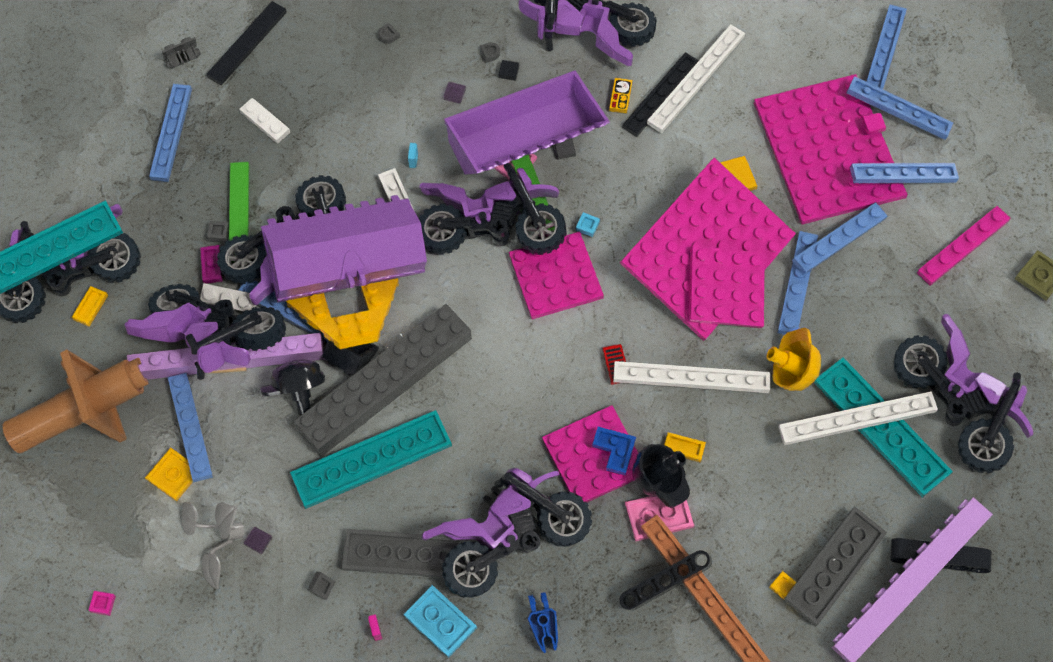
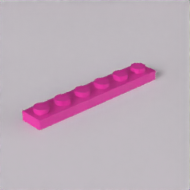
[917,206,1011,286]

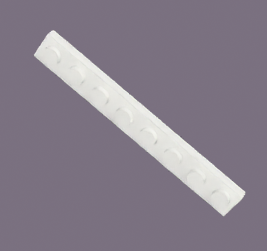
[647,24,745,134]
[613,361,770,393]
[778,391,938,445]

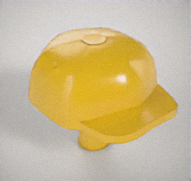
[766,327,821,391]

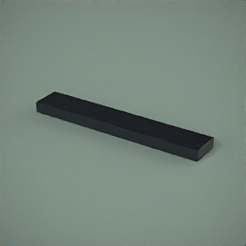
[207,1,287,86]
[622,52,699,137]

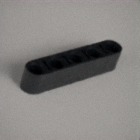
[890,538,992,573]
[619,550,712,611]

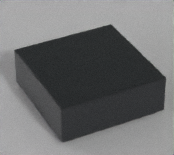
[498,60,520,81]

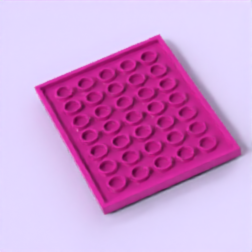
[754,74,908,225]
[620,158,796,341]

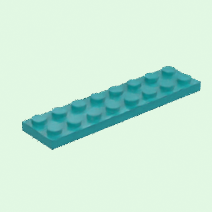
[0,200,123,294]
[813,357,953,498]
[290,410,452,509]

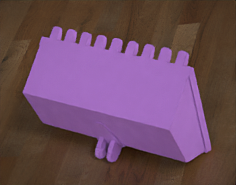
[444,70,610,175]
[261,195,427,302]

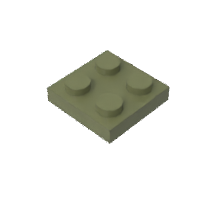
[1015,250,1053,301]

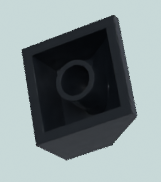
[322,340,379,376]

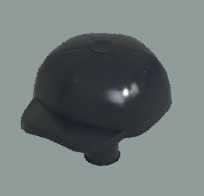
[260,360,325,416]
[632,444,690,508]

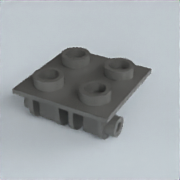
[162,37,201,68]

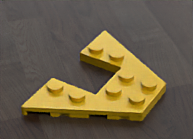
[286,278,399,349]

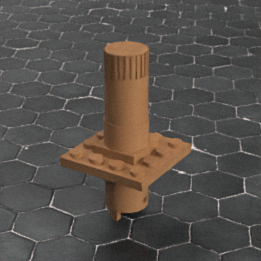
[2,350,149,454]

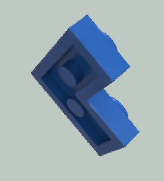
[592,427,636,475]

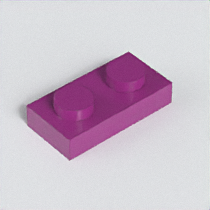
[200,245,223,284]

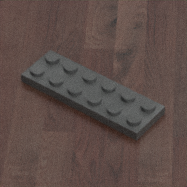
[783,507,887,627]
[342,529,468,579]

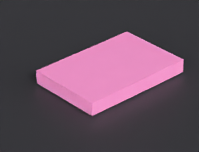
[625,496,694,542]

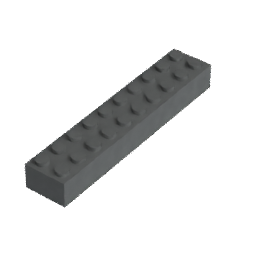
[294,304,472,457]

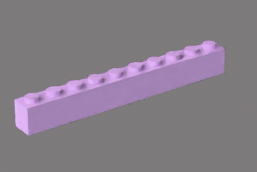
[127,333,324,380]
[831,497,993,662]

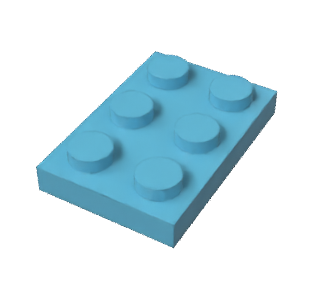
[404,585,477,658]

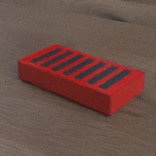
[602,344,626,385]

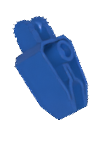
[527,592,558,653]

